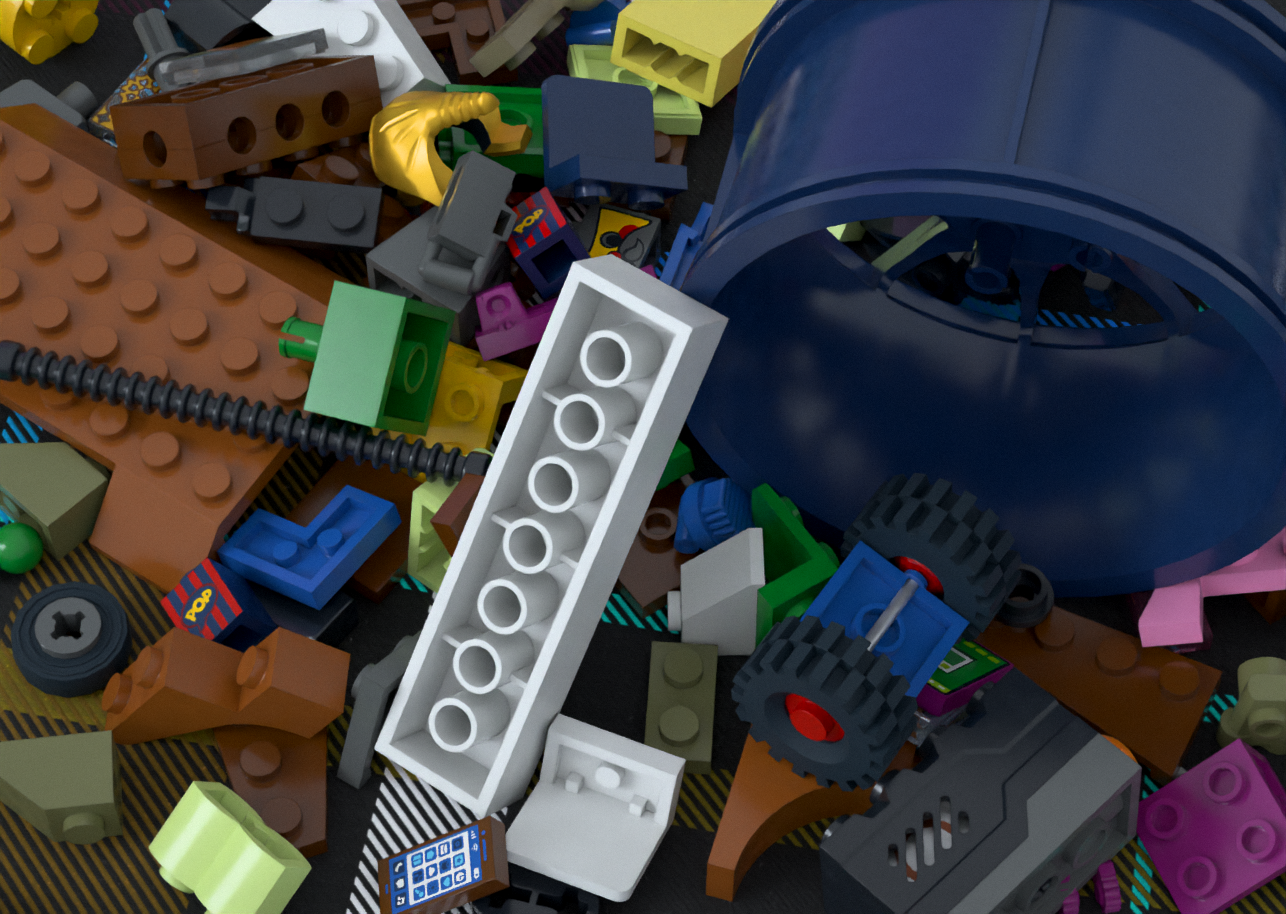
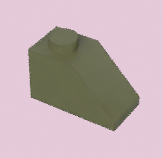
[0,442,111,561]
[0,730,123,845]

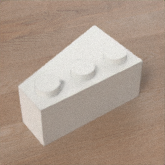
[252,0,451,109]

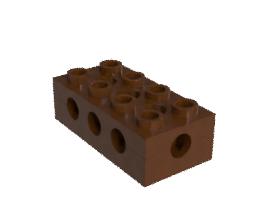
[109,55,383,190]

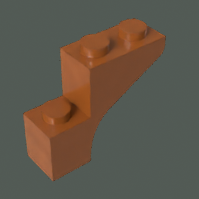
[102,627,350,745]

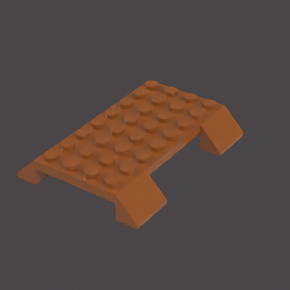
[0,103,358,595]

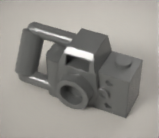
[418,150,518,296]

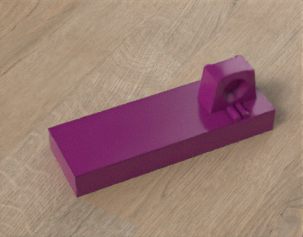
[475,264,657,362]

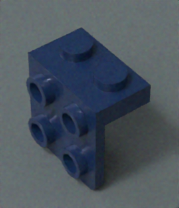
[541,75,688,210]

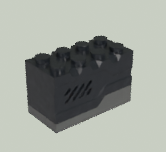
[819,667,1142,914]

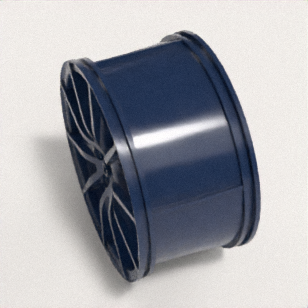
[679,0,1286,598]

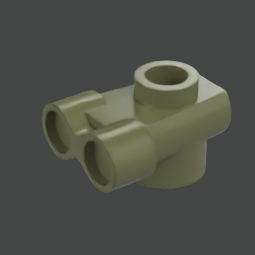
[1216,657,1286,755]

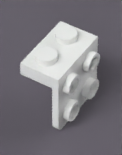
[505,713,686,902]

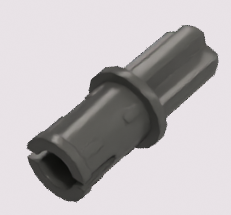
[133,8,196,92]

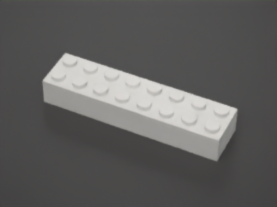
[374,254,729,818]

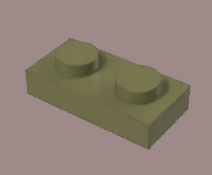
[644,641,718,774]

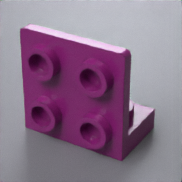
[1136,738,1286,914]

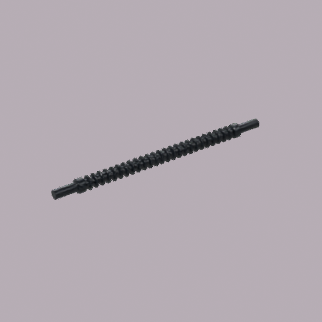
[0,340,493,487]

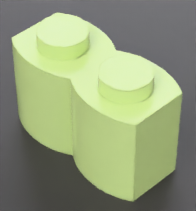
[148,781,312,914]

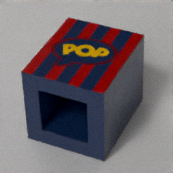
[496,187,592,300]
[160,557,278,653]

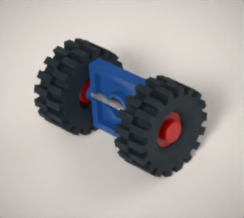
[731,473,1022,792]

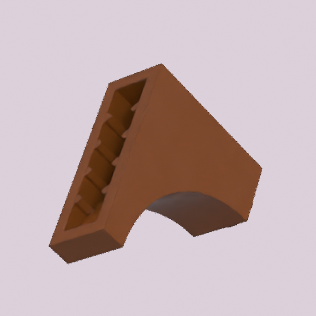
[706,724,922,902]

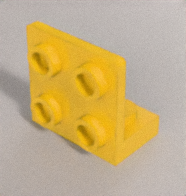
[371,341,528,483]

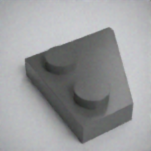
[336,629,423,789]

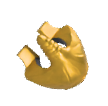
[369,91,533,207]

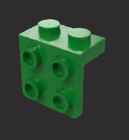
[751,483,840,649]

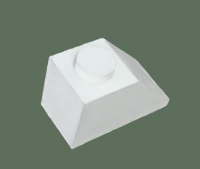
[667,528,765,656]

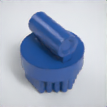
[565,0,631,48]
[674,477,756,554]

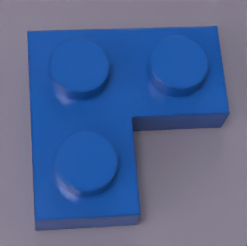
[217,485,402,610]

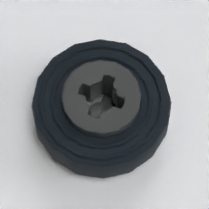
[11,581,133,698]

